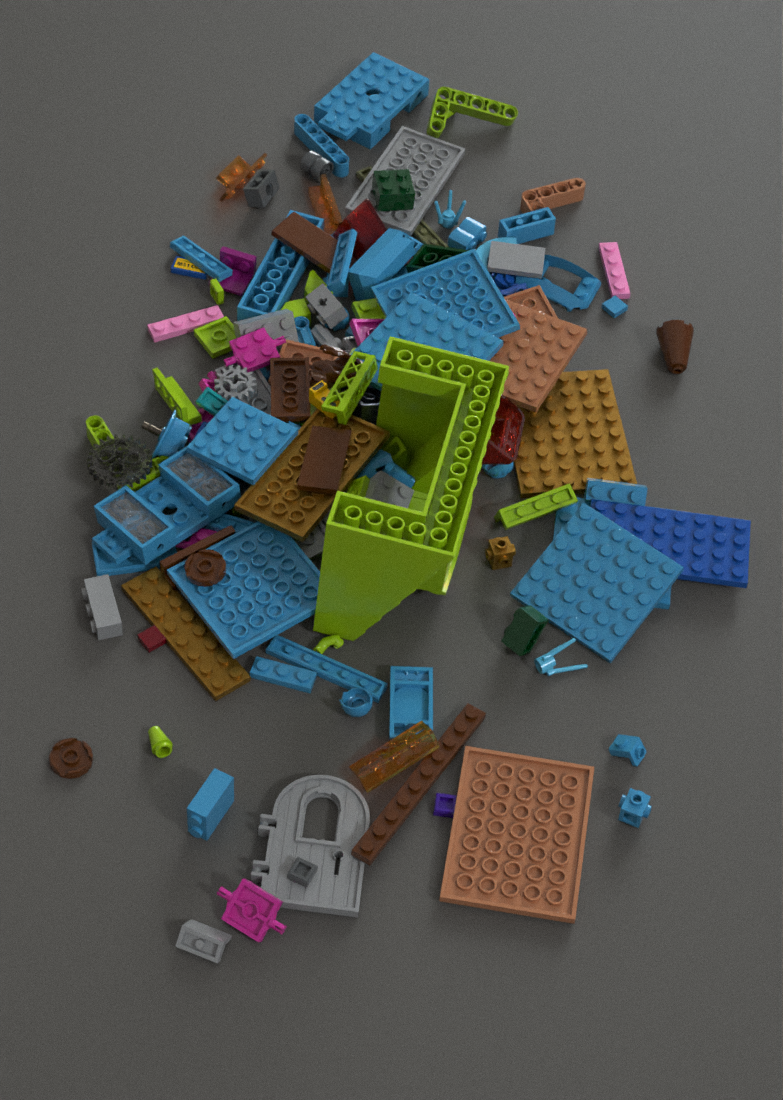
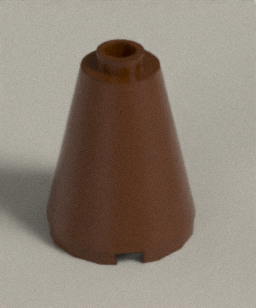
[656,320,694,374]

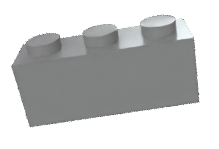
[81,574,123,640]

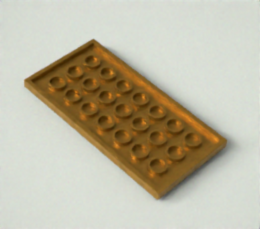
[234,409,390,542]

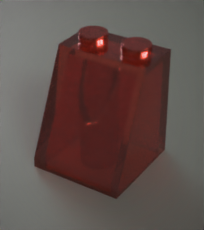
[332,198,387,260]

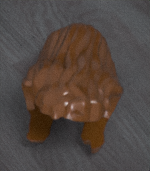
[310,344,363,388]

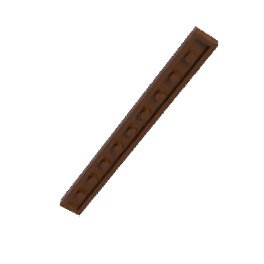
[351,703,486,866]

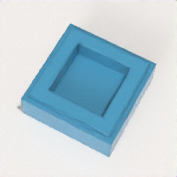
[601,296,628,318]

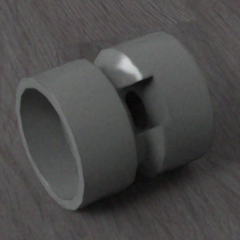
[300,150,334,183]

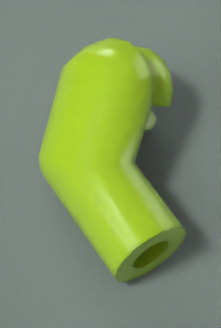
[313,634,344,654]

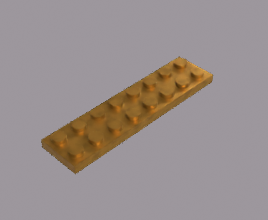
[121,566,251,701]

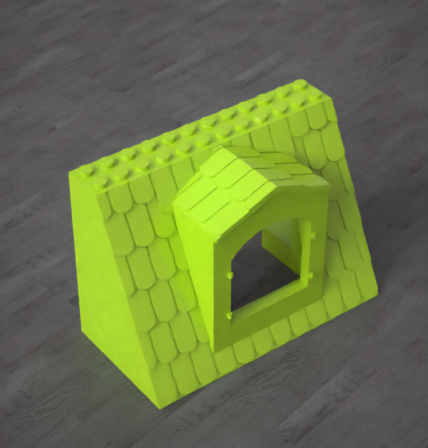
[313,336,509,641]

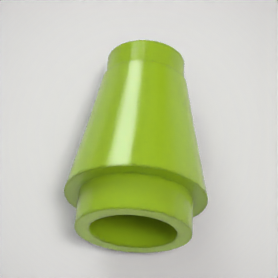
[148,726,173,758]

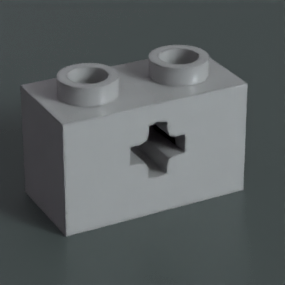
[306,283,349,329]

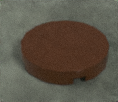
[185,549,226,587]
[49,738,93,779]

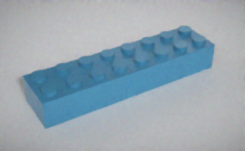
[237,210,324,321]

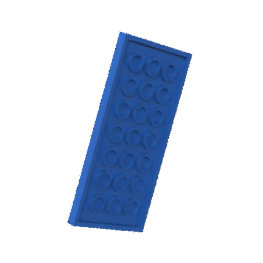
[590,499,751,588]

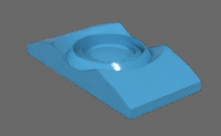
[389,666,433,742]

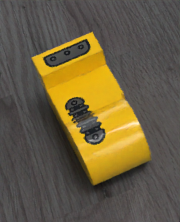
[309,380,340,419]

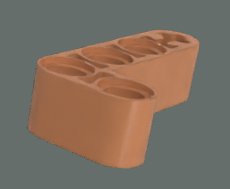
[520,178,586,214]

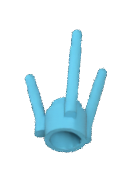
[434,190,466,228]
[534,638,588,676]

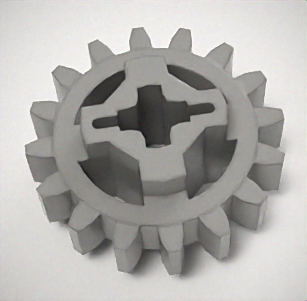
[214,365,257,402]

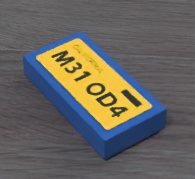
[171,256,208,280]

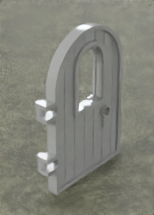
[251,775,370,918]

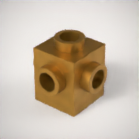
[485,536,516,570]

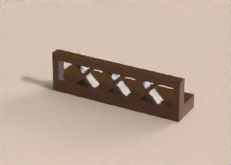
[160,525,235,590]

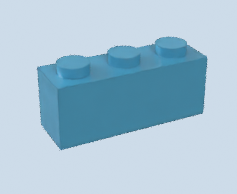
[498,207,556,244]
[584,478,648,506]

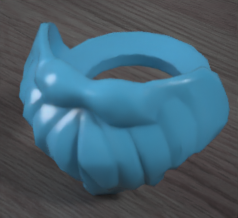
[482,450,513,479]

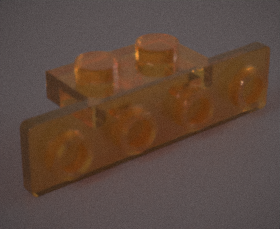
[216,153,268,202]

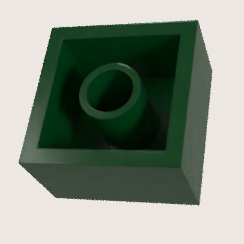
[372,169,415,211]

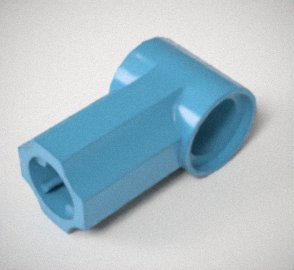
[294,316,316,346]

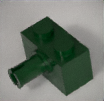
[501,605,549,656]

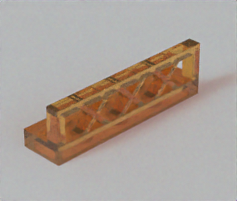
[308,174,343,235]
[349,721,440,793]

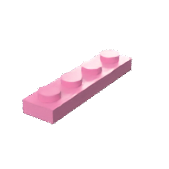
[599,242,630,299]
[147,305,224,343]

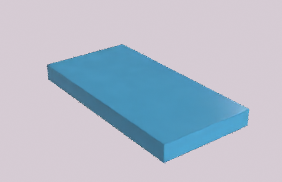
[92,542,177,576]

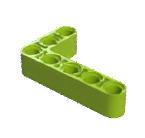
[426,87,518,138]
[86,415,169,492]

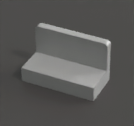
[175,919,232,964]

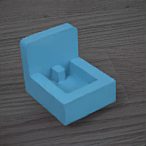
[608,734,646,767]

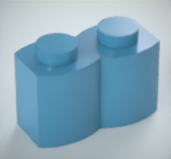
[448,217,487,250]

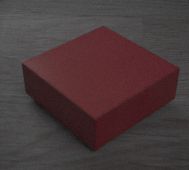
[137,625,167,653]

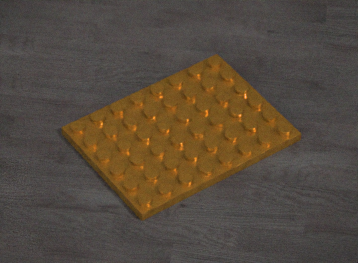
[504,369,637,498]

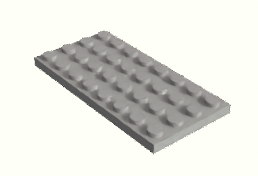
[345,126,466,236]

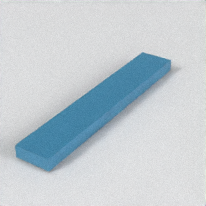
[266,635,388,703]

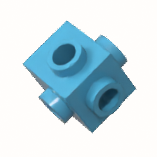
[618,788,652,828]

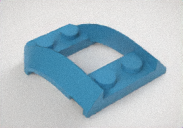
[515,255,601,312]

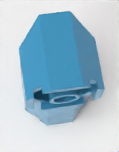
[348,228,415,301]

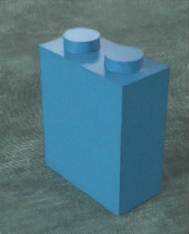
[187,768,234,841]

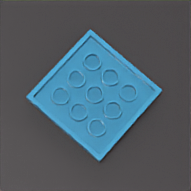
[187,397,298,485]

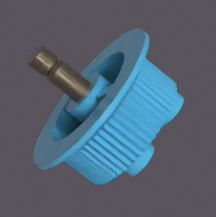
[141,410,192,460]

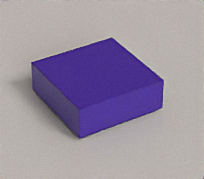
[433,793,457,818]

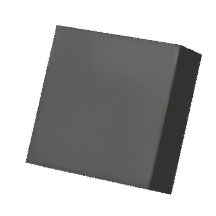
[287,857,318,887]

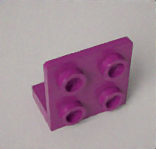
[209,246,257,296]

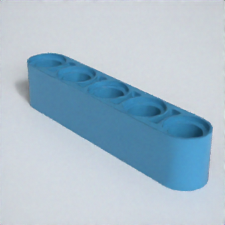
[294,114,349,178]

